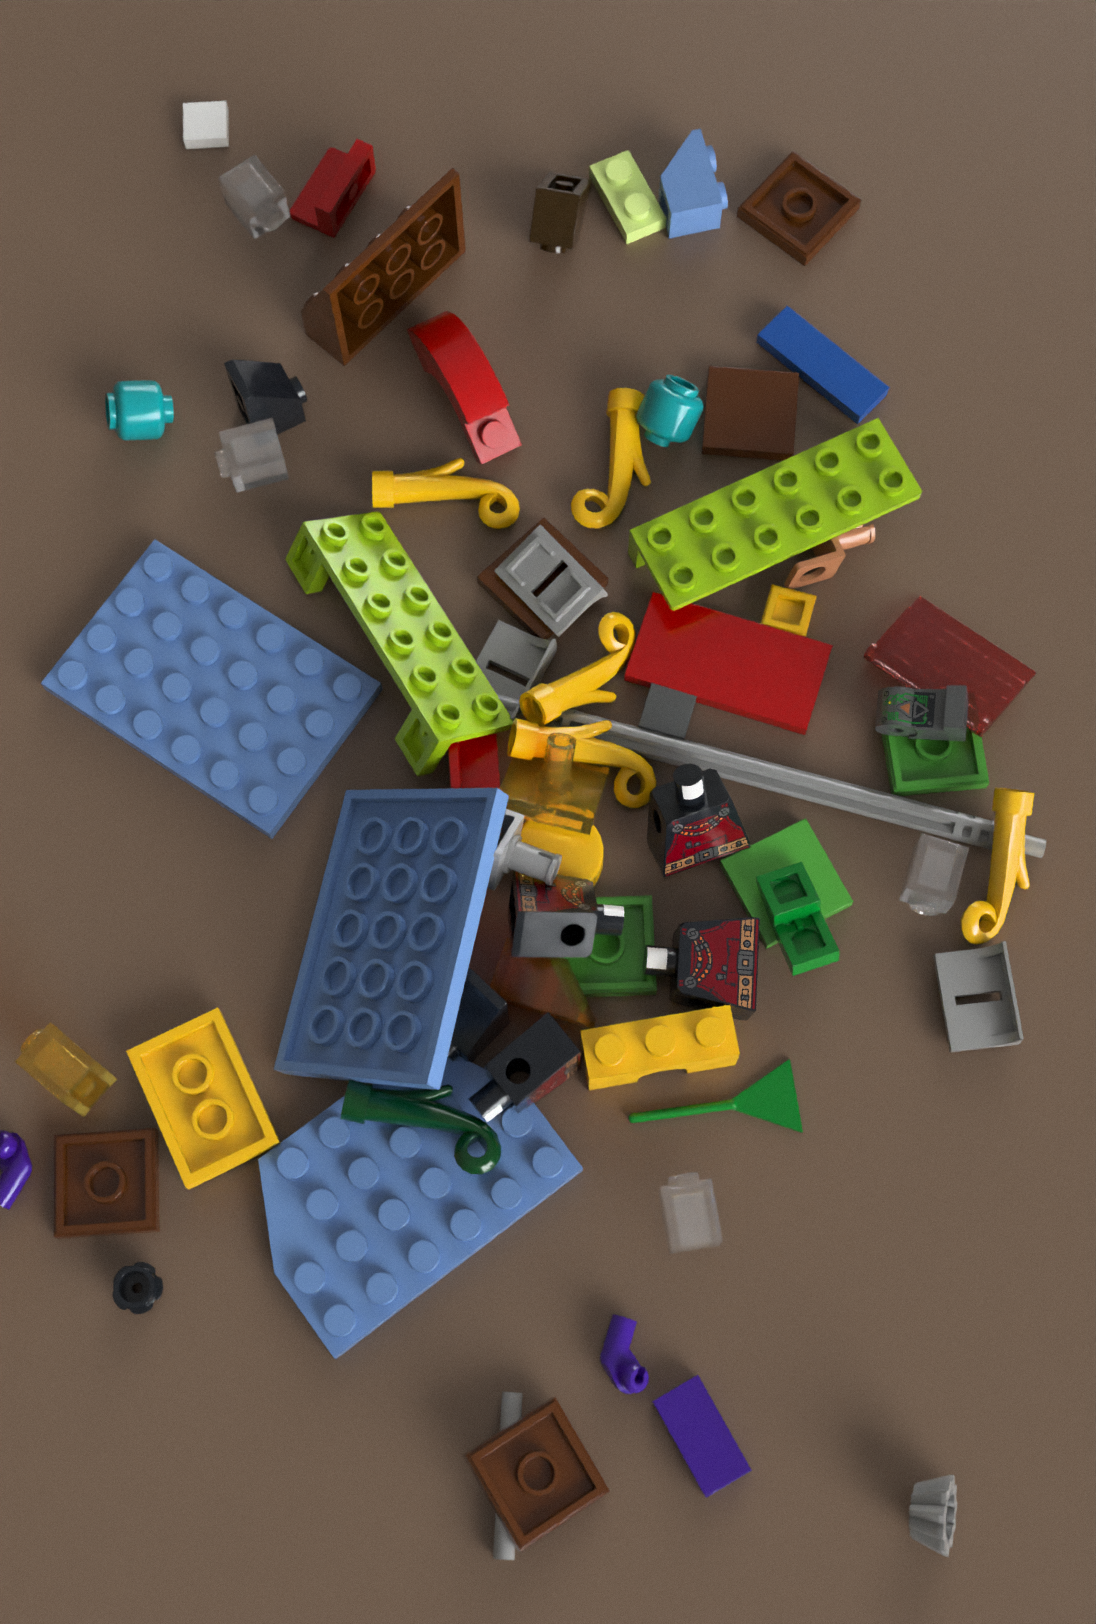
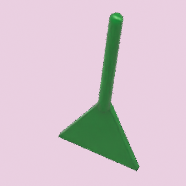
[628,1059,803,1133]

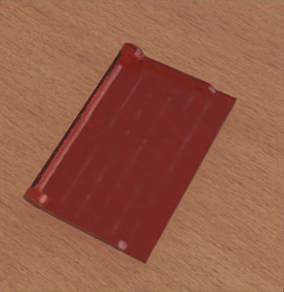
[863,596,1036,737]

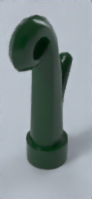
[341,1080,501,1174]

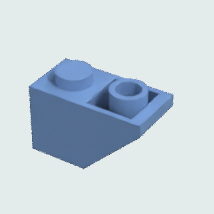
[658,129,728,239]

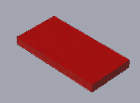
[624,592,833,735]

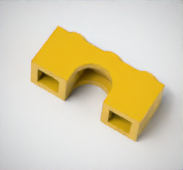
[580,1005,740,1091]

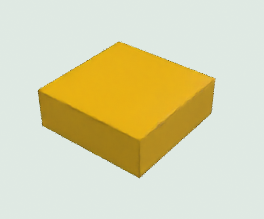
[760,584,817,637]

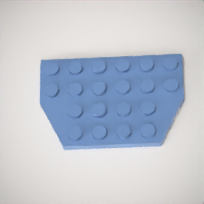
[258,1056,583,1359]

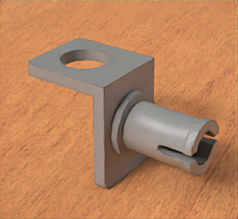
[487,809,562,891]

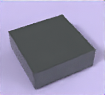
[638,683,697,739]

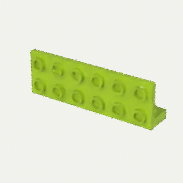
[628,418,922,611]
[285,511,513,776]

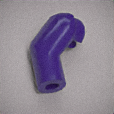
[0,1130,32,1210]
[600,1314,649,1394]

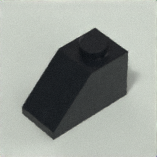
[224,359,308,444]
[448,968,510,1062]

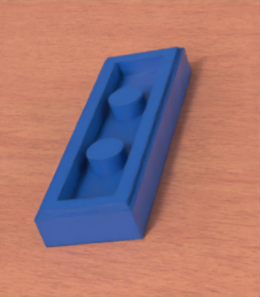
[756,306,889,424]

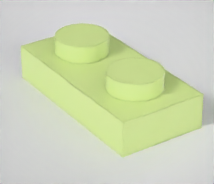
[589,150,667,244]

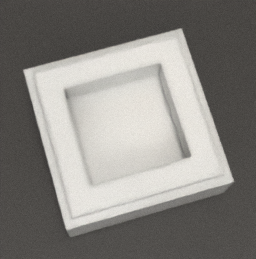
[183,101,229,149]

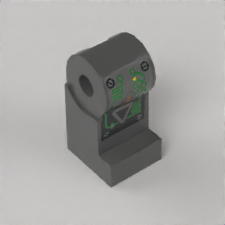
[875,685,969,741]

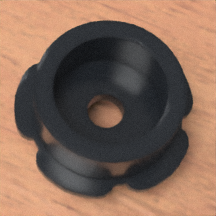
[112,1262,163,1314]

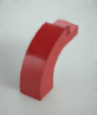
[406,311,522,465]

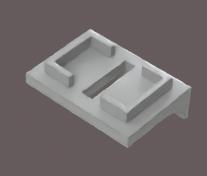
[494,525,608,637]
[476,620,557,727]
[933,941,1024,1052]

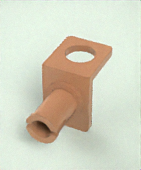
[784,521,875,589]

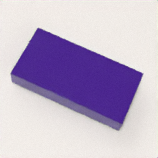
[652,1375,752,1498]

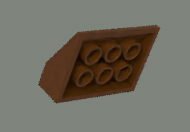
[301,168,466,366]

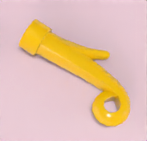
[571,388,651,528]
[372,458,520,529]
[519,612,636,726]
[507,718,657,808]
[960,787,1034,945]

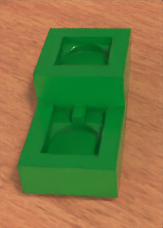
[756,862,840,976]

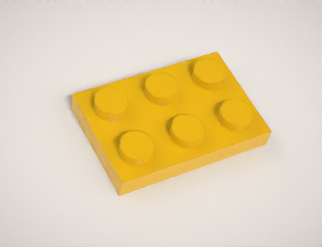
[126,1007,281,1189]

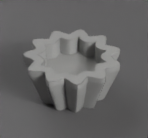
[909,1475,957,1557]

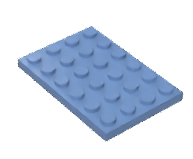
[41,539,383,839]
[274,788,509,1090]

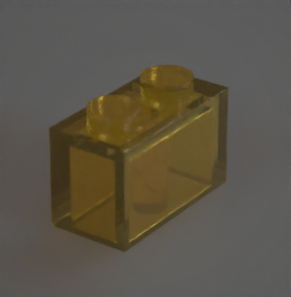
[15,1022,117,1117]

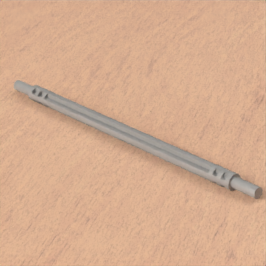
[497,694,1047,858]

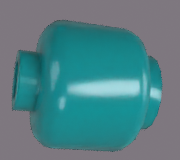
[636,374,703,447]
[105,380,174,441]

